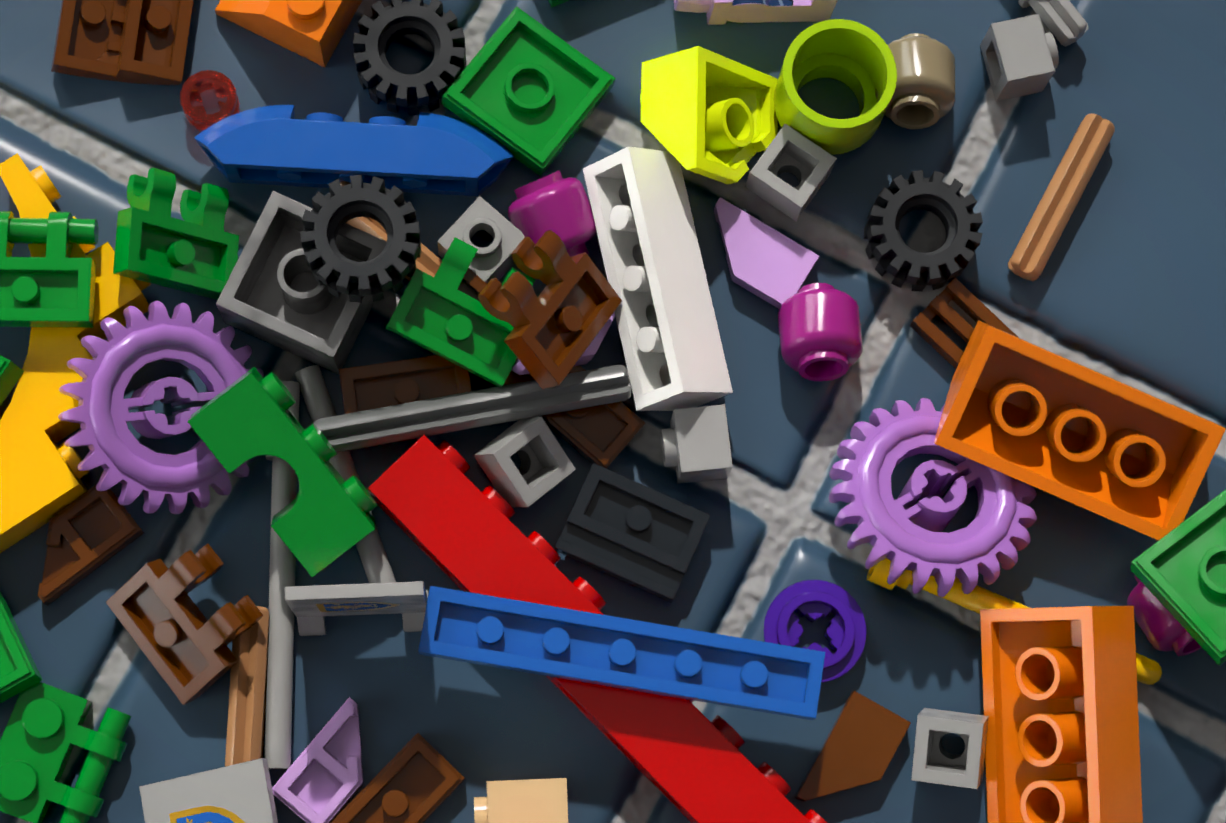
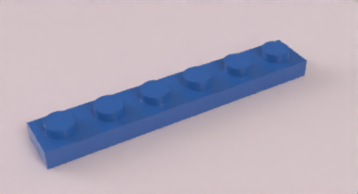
[418,586,826,720]

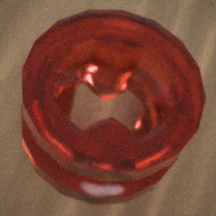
[180,70,240,131]

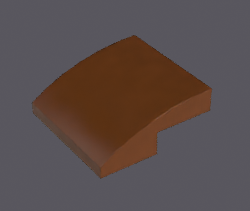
[51,0,193,85]

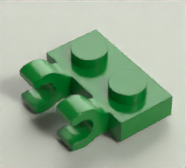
[113,168,239,300]
[386,237,535,388]

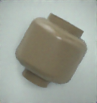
[875,33,955,129]

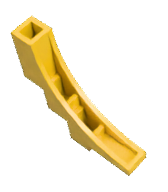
[0,153,151,553]

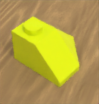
[640,46,778,184]

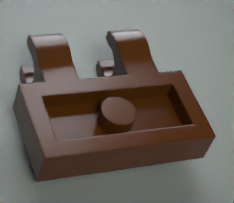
[478,230,622,389]
[106,544,263,705]

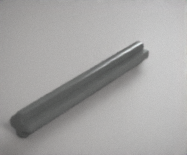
[314,365,631,453]

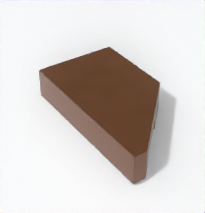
[38,485,144,606]
[795,691,911,802]

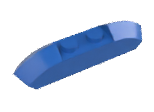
[194,105,514,196]

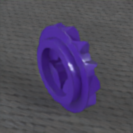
[763,580,867,683]

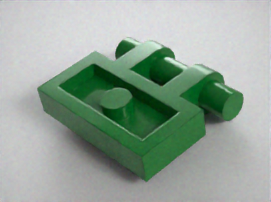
[0,211,99,328]
[0,682,132,823]

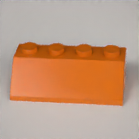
[934,320,1226,541]
[980,606,1143,823]

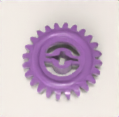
[58,301,264,514]
[828,398,1037,597]

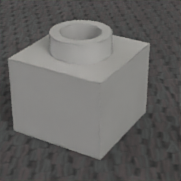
[980,14,1059,102]
[745,124,837,222]
[437,196,525,284]
[660,404,733,484]
[473,417,576,507]
[911,708,989,789]

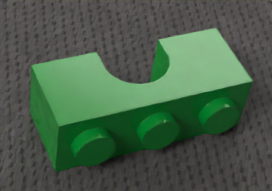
[188,367,377,577]

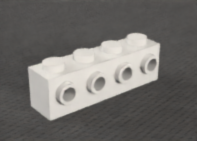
[583,146,733,411]

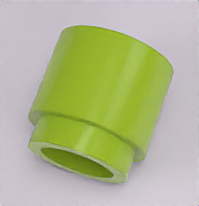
[774,19,897,155]

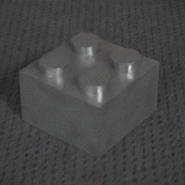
[216,191,386,374]

